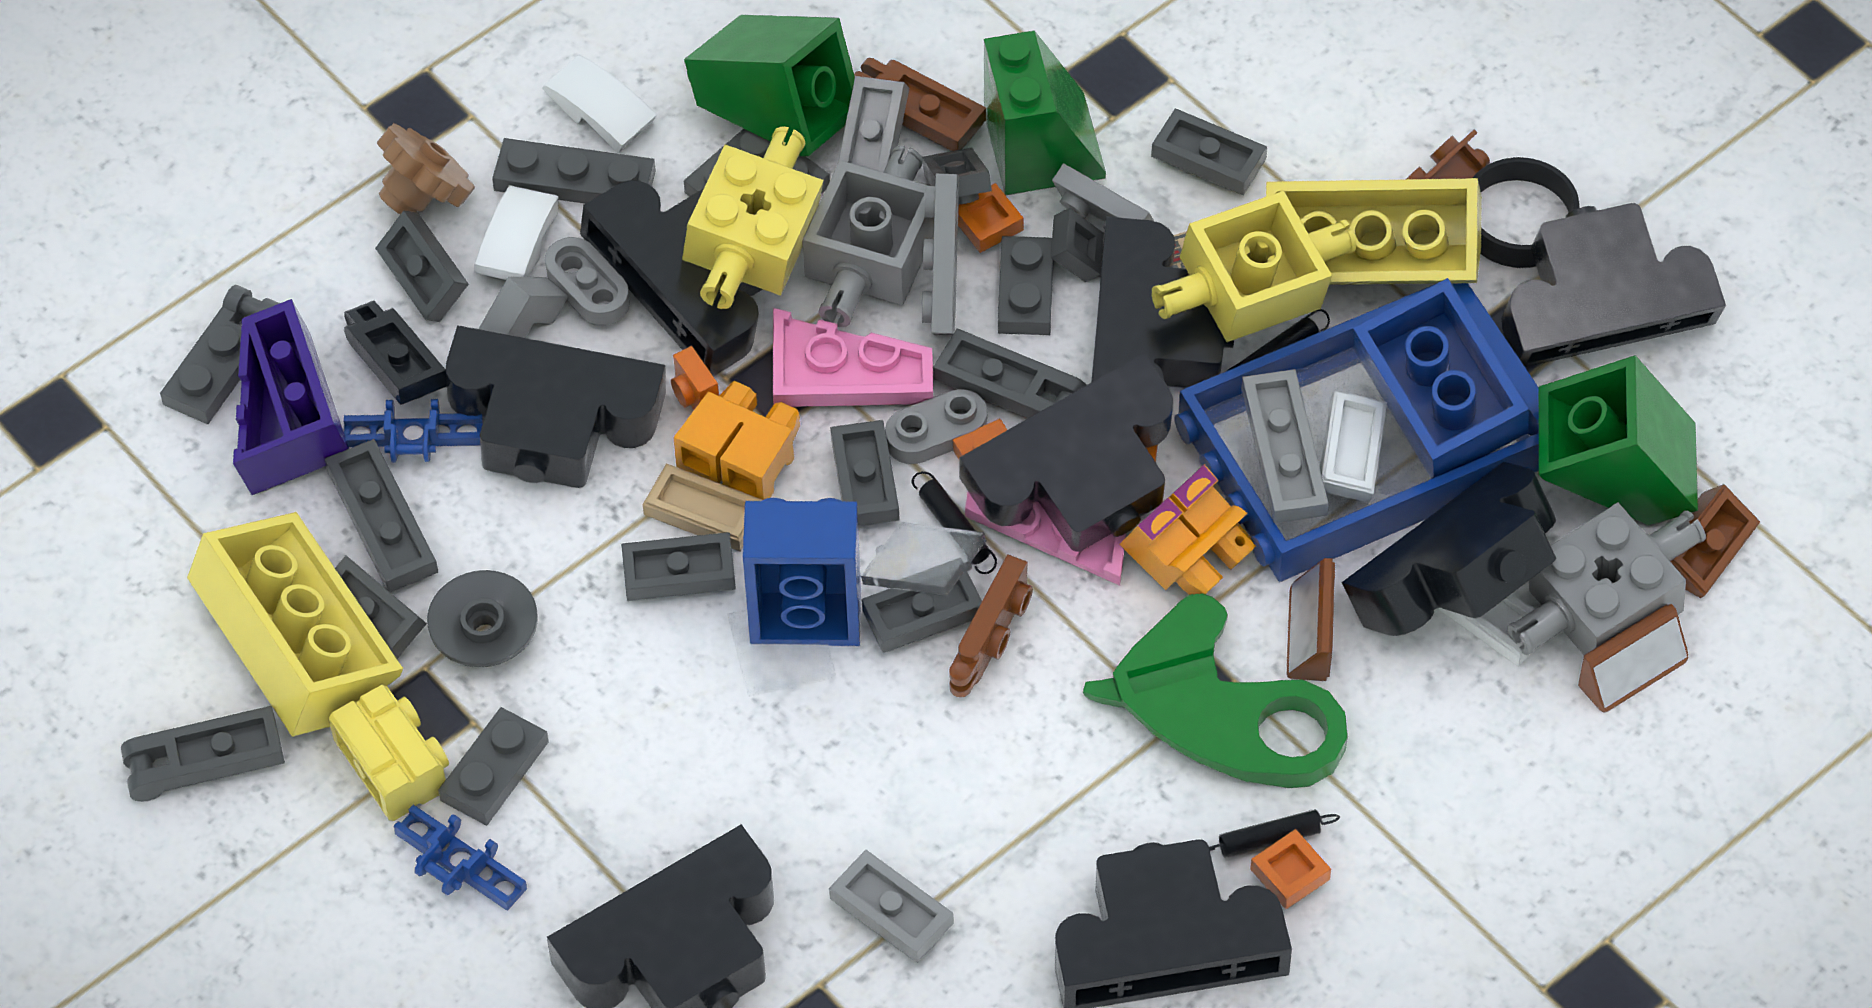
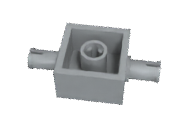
[803,146,934,327]
[1507,502,1706,655]

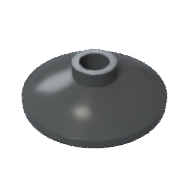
[427,570,538,667]

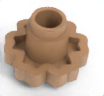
[377,123,475,214]

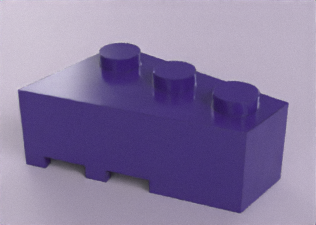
[233,299,349,495]

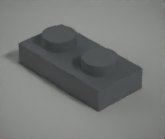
[1151,108,1267,195]
[922,147,992,204]
[375,210,469,322]
[998,236,1053,335]
[830,420,900,526]
[621,532,736,601]
[335,556,427,659]
[861,562,982,653]
[438,707,549,826]

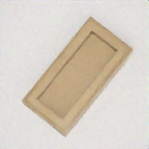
[642,463,762,552]

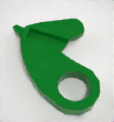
[1083,594,1348,788]

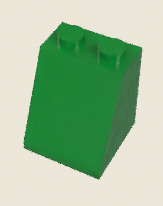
[684,15,855,156]
[984,30,1106,195]
[1538,355,1698,526]

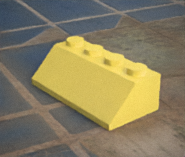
[1266,178,1482,285]
[187,512,403,737]

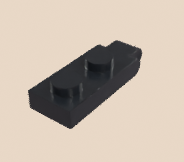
[344,300,447,405]

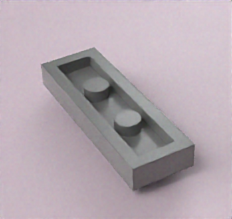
[922,173,959,335]
[1241,369,1329,523]

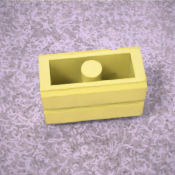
[328,685,449,821]

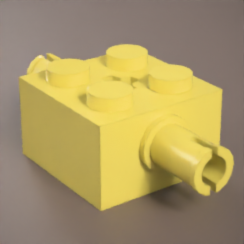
[682,127,824,309]
[1152,191,1357,342]

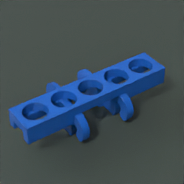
[343,399,484,463]
[393,804,527,911]

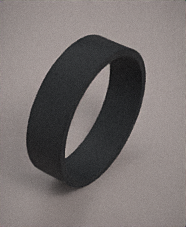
[1473,157,1580,268]

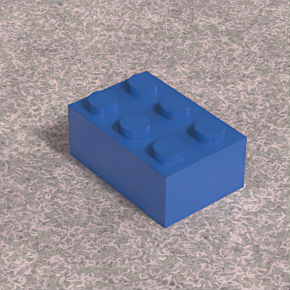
[1353,278,1529,479]
[743,498,861,646]

